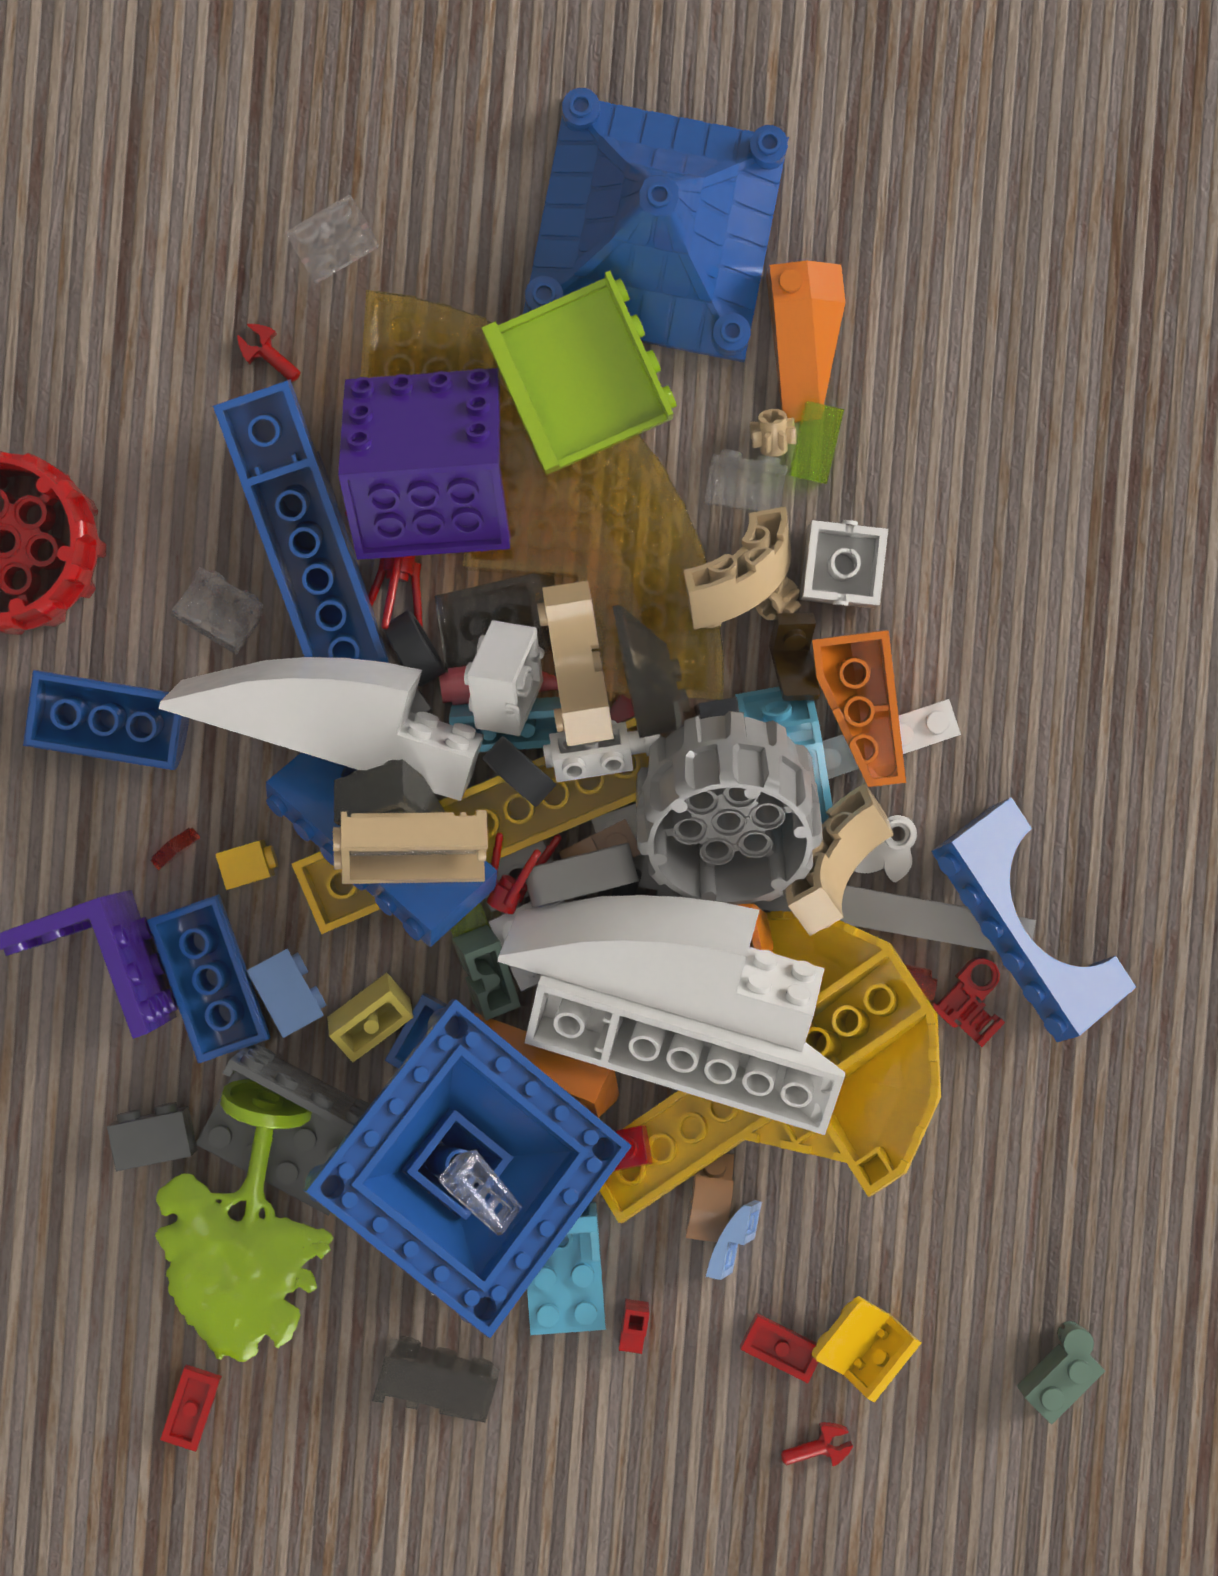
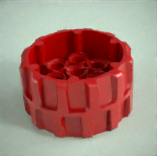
[0,451,107,635]

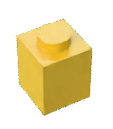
[215,840,278,890]

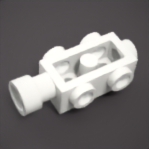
[543,720,660,783]

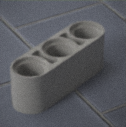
[526,843,639,907]

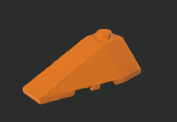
[766,260,845,423]
[812,630,906,787]
[473,1012,619,1118]

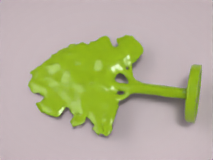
[155,1079,334,1362]

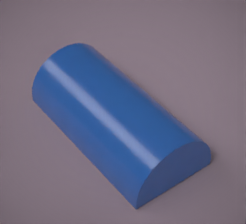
[23,670,189,770]
[147,894,271,1064]

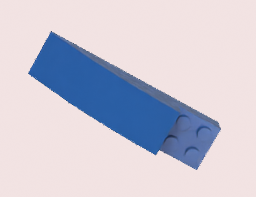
[213,380,389,663]

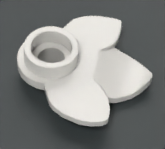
[854,815,917,882]

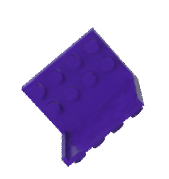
[338,368,510,560]
[0,890,178,1039]

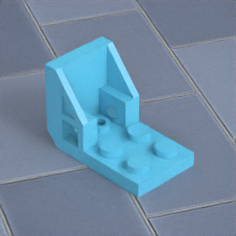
[735,687,833,824]
[527,1202,606,1335]

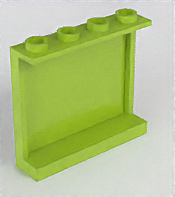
[481,271,677,475]

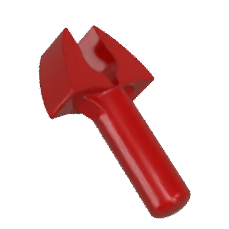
[237,324,301,383]
[781,1422,853,1466]

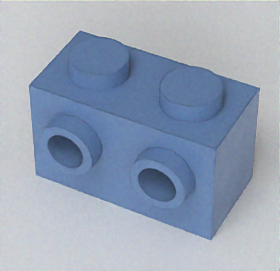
[247,949,327,1038]

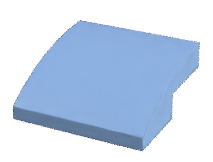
[706,1200,762,1280]

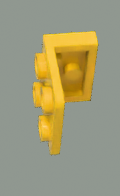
[812,1296,921,1402]

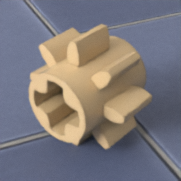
[750,409,797,457]
[755,577,801,620]

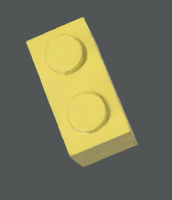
[327,973,414,1062]

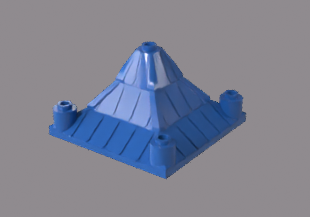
[523,88,789,363]
[303,999,632,1338]

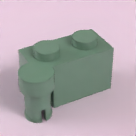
[1017,1321,1105,1425]

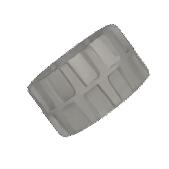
[636,711,823,905]

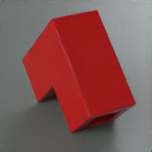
[618,1298,650,1354]

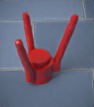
[368,556,423,629]
[486,832,562,914]

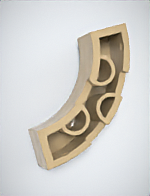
[684,506,792,630]
[537,581,614,746]
[786,783,894,936]

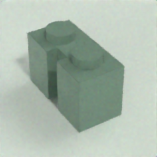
[452,925,521,1021]

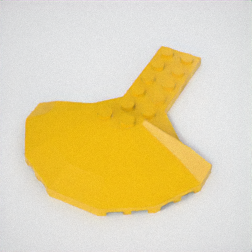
[599,911,941,1223]

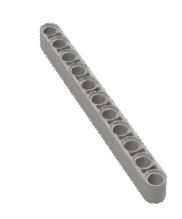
[633,854,1036,952]

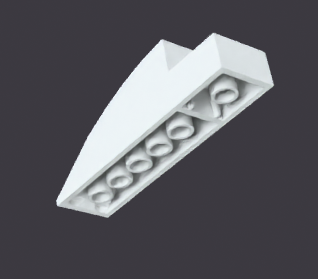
[159,657,484,801]
[497,895,825,1052]
[525,975,845,1135]

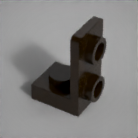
[769,613,821,701]

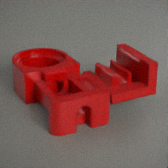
[930,957,1006,1047]

